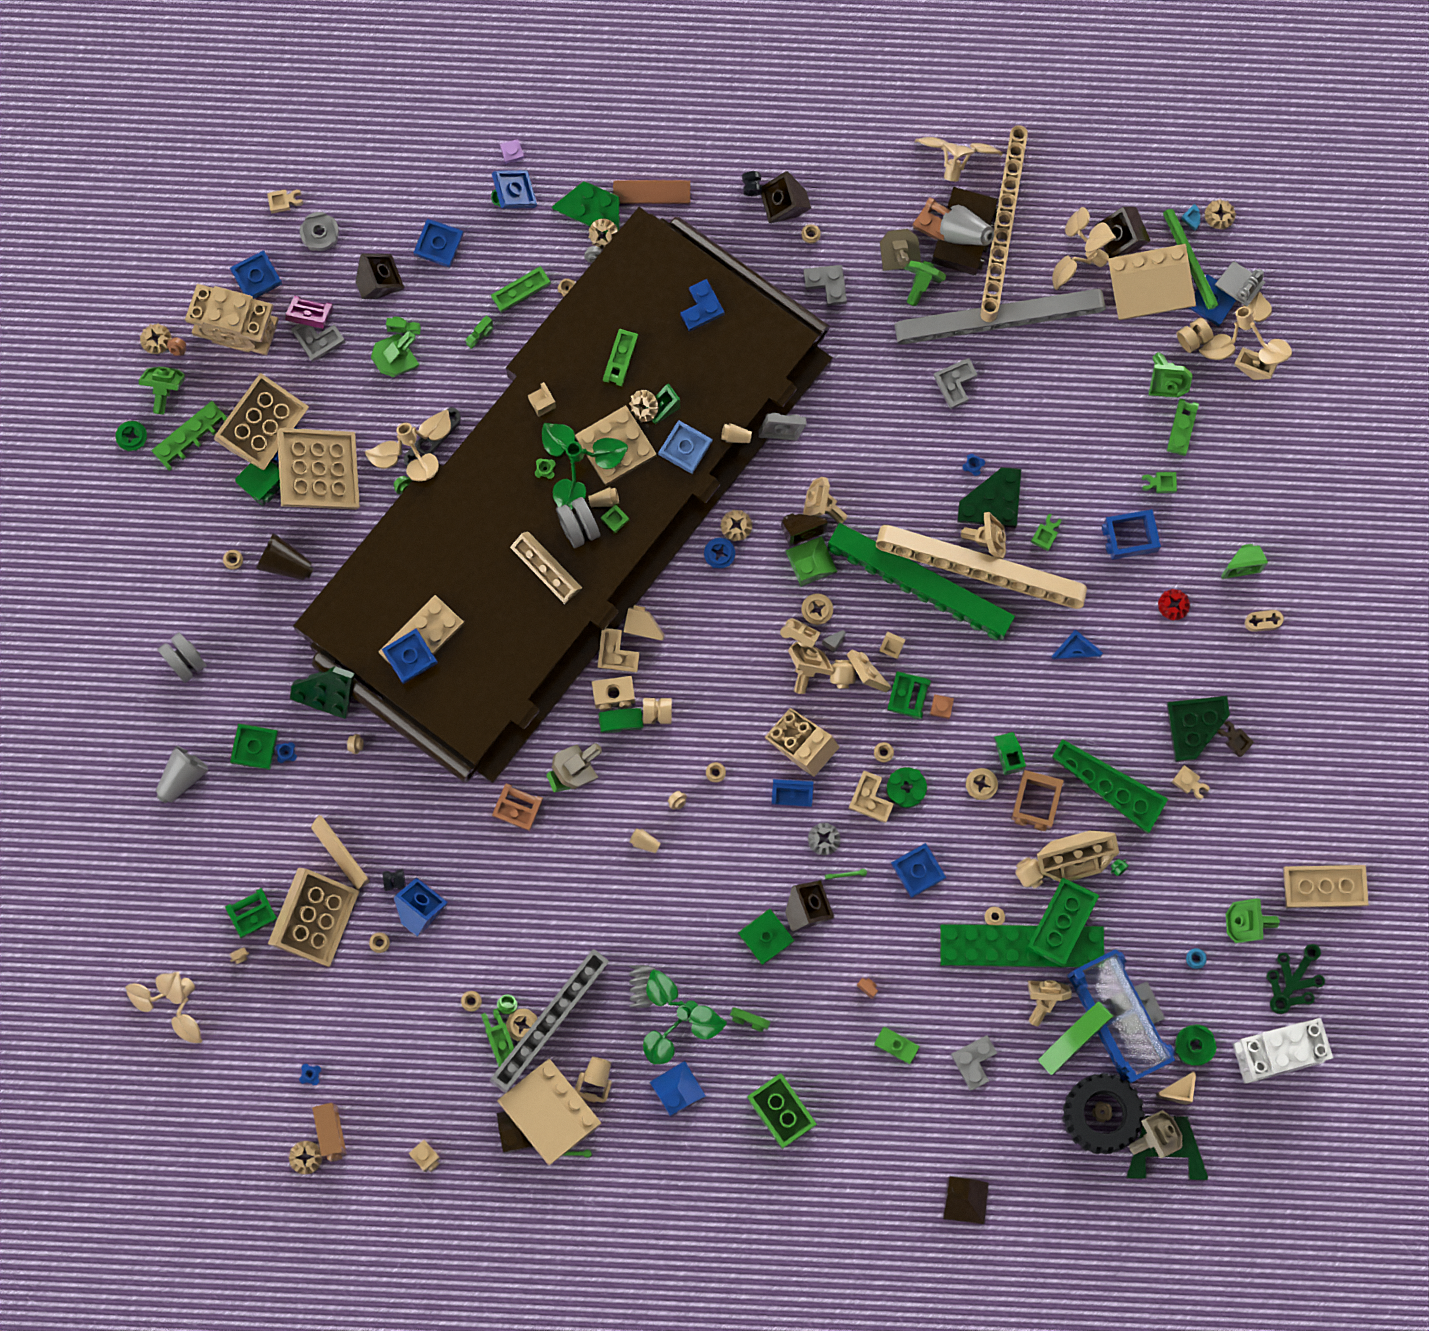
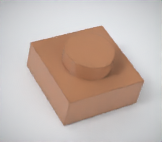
[930,694,954,719]
[857,977,878,999]

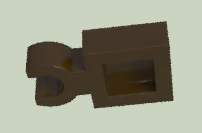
[1218,721,1254,757]

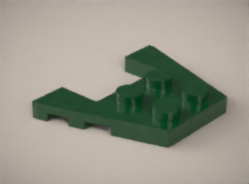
[1126,1116,1208,1180]

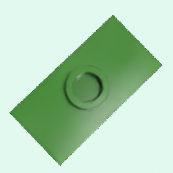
[874,1026,920,1065]

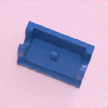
[772,779,814,807]

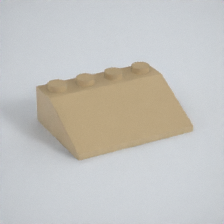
[1108,244,1196,320]
[214,373,309,471]
[268,868,359,967]
[497,1059,601,1166]

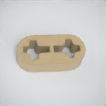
[1245,610,1284,632]

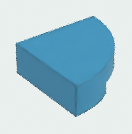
[1181,204,1201,231]

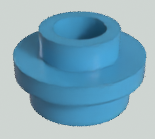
[1186,948,1207,969]

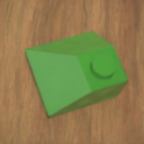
[785,536,837,587]
[1221,544,1268,579]

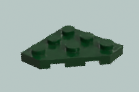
[957,467,1021,528]
[290,666,354,719]
[1166,696,1230,762]

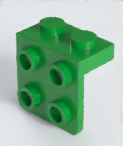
[235,461,280,507]

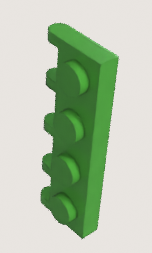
[151,401,227,471]

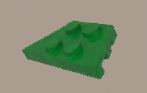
[552,181,620,234]

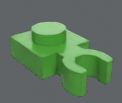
[465,315,493,349]
[386,316,421,335]
[1142,472,1177,493]
[1031,514,1061,551]

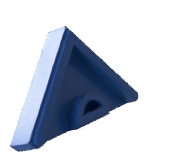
[1051,629,1103,659]

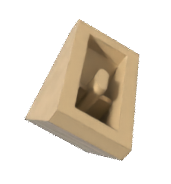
[1234,347,1278,380]

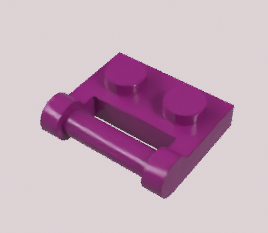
[285,296,333,329]

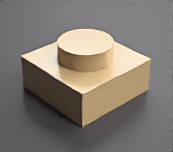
[879,632,906,659]

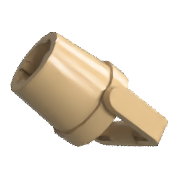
[575,1056,612,1103]

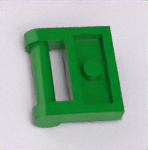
[887,671,931,719]
[225,887,277,939]

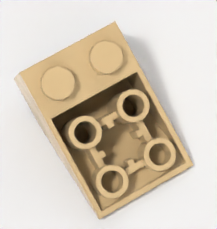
[764,708,840,777]

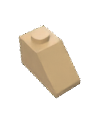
[623,605,665,640]

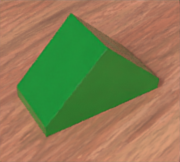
[644,384,680,424]

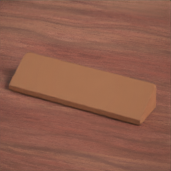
[613,180,690,204]

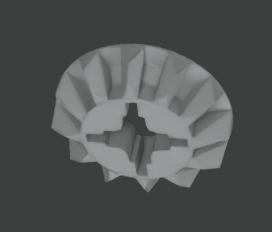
[808,823,840,855]

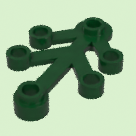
[1266,944,1325,1015]

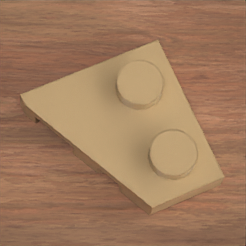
[846,650,891,693]

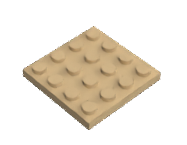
[277,428,360,510]

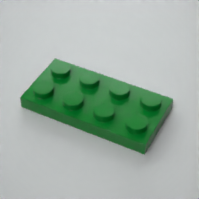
[1027,878,1100,967]

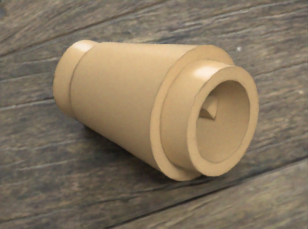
[721,423,752,443]
[589,487,619,508]
[629,828,660,853]

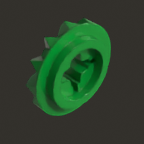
[115,421,147,452]

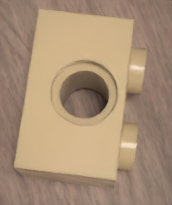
[592,676,635,711]

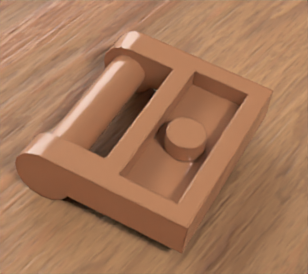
[912,197,951,241]
[492,783,544,831]

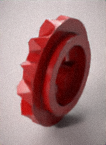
[1158,589,1190,620]

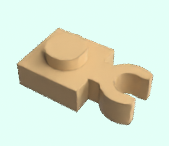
[267,189,303,214]
[1172,765,1210,800]

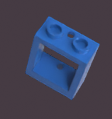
[1102,509,1161,560]

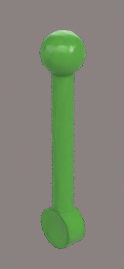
[825,869,867,880]
[564,1149,592,1158]

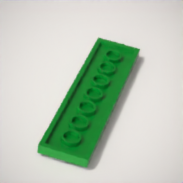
[940,924,1105,968]

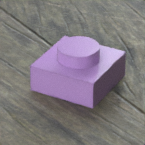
[500,139,524,164]

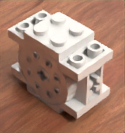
[1233,1018,1333,1084]

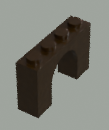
[931,187,998,276]

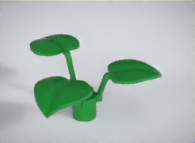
[542,423,628,510]
[643,969,727,1065]

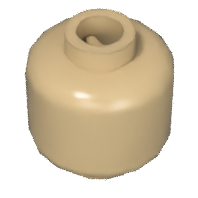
[830,660,856,688]
[1015,857,1045,889]

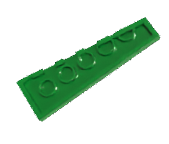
[1052,739,1168,834]

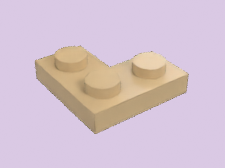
[597,628,640,672]
[848,771,894,823]

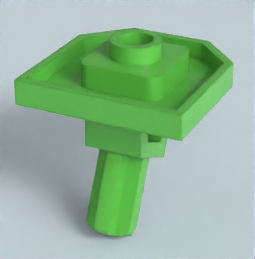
[903,260,946,306]
[371,331,419,377]
[1149,352,1192,398]
[139,366,185,415]
[1226,898,1280,943]

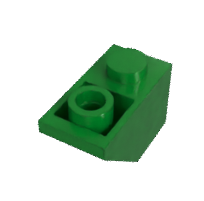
[994,732,1026,776]

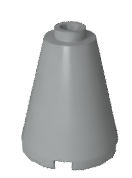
[940,205,994,246]
[156,746,209,803]

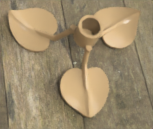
[915,137,1003,182]
[1052,207,1116,290]
[1199,292,1292,365]
[365,410,451,481]
[125,972,202,1043]

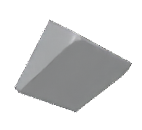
[822,630,846,652]

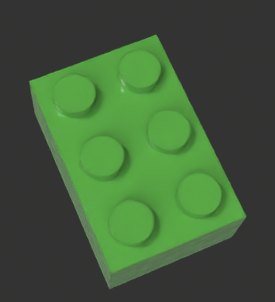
[747,1073,817,1150]

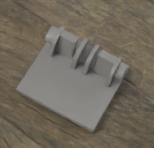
[1215,261,1266,306]

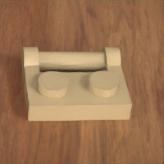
[780,618,821,648]

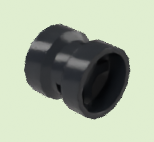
[742,171,762,197]
[383,869,406,891]

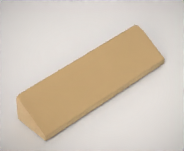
[510,532,582,604]
[311,815,370,890]

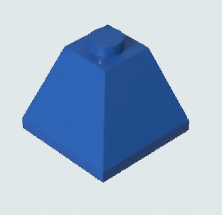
[394,878,448,937]
[650,1061,706,1118]

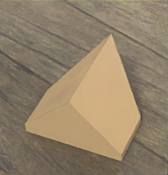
[1156,1072,1196,1105]

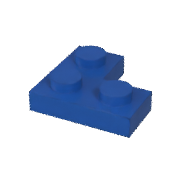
[681,279,725,332]

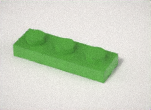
[491,266,551,313]

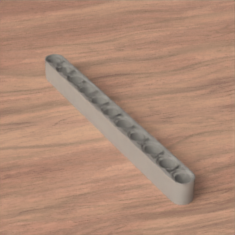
[894,289,1106,345]

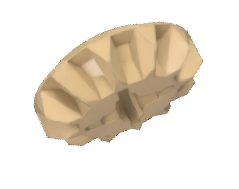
[1205,199,1236,229]
[589,219,618,249]
[140,323,171,354]
[629,390,658,422]
[721,509,752,541]
[801,594,833,625]
[966,768,998,800]
[506,1009,538,1041]
[289,1141,322,1174]

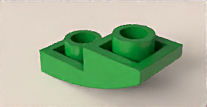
[598,708,644,733]

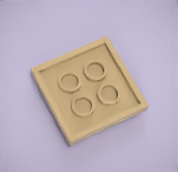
[575,405,657,486]

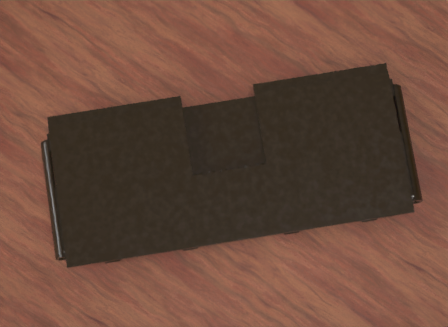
[293,207,833,784]

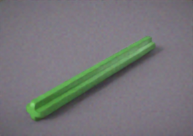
[1163,209,1218,310]

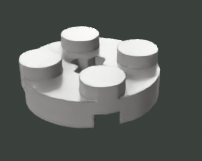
[300,212,339,251]

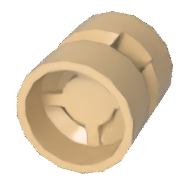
[1176,317,1214,353]
[643,698,672,724]

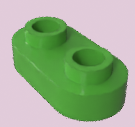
[730,1007,771,1032]

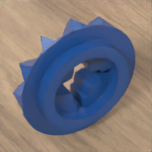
[704,538,736,569]

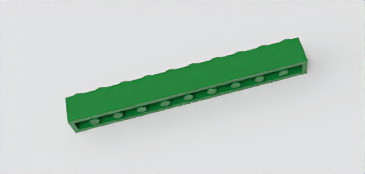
[827,522,1015,640]

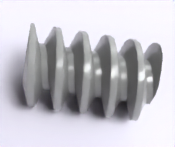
[629,965,655,1008]

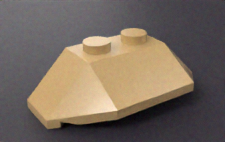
[1037,831,1119,882]

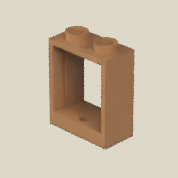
[1011,770,1064,831]
[312,1103,347,1162]

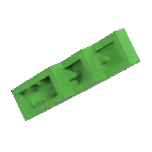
[1038,1001,1113,1075]

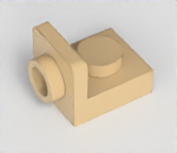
[408,1140,441,1172]

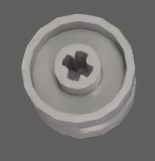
[556,497,601,548]
[157,632,207,683]

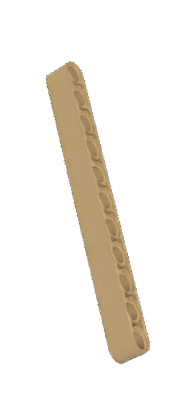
[980,125,1028,322]
[876,525,1087,609]

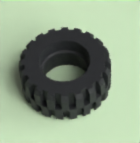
[1062,1073,1144,1155]

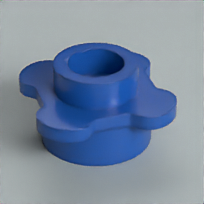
[962,454,985,476]
[275,742,297,763]
[299,1064,321,1086]

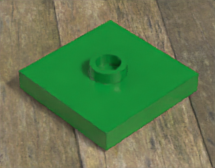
[230,723,278,770]
[738,909,795,966]

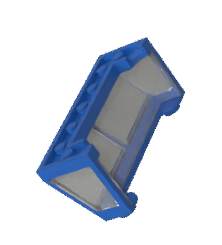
[1067,949,1175,1083]

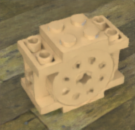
[185,284,279,355]

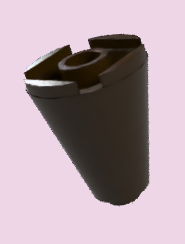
[256,533,314,581]

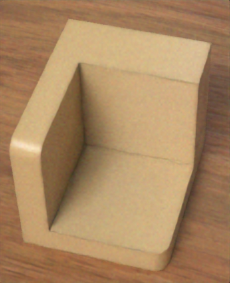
[528,382,556,417]

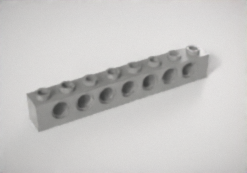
[490,949,609,1094]

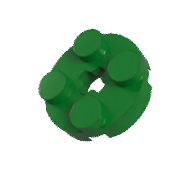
[886,767,927,808]
[1174,1025,1217,1066]

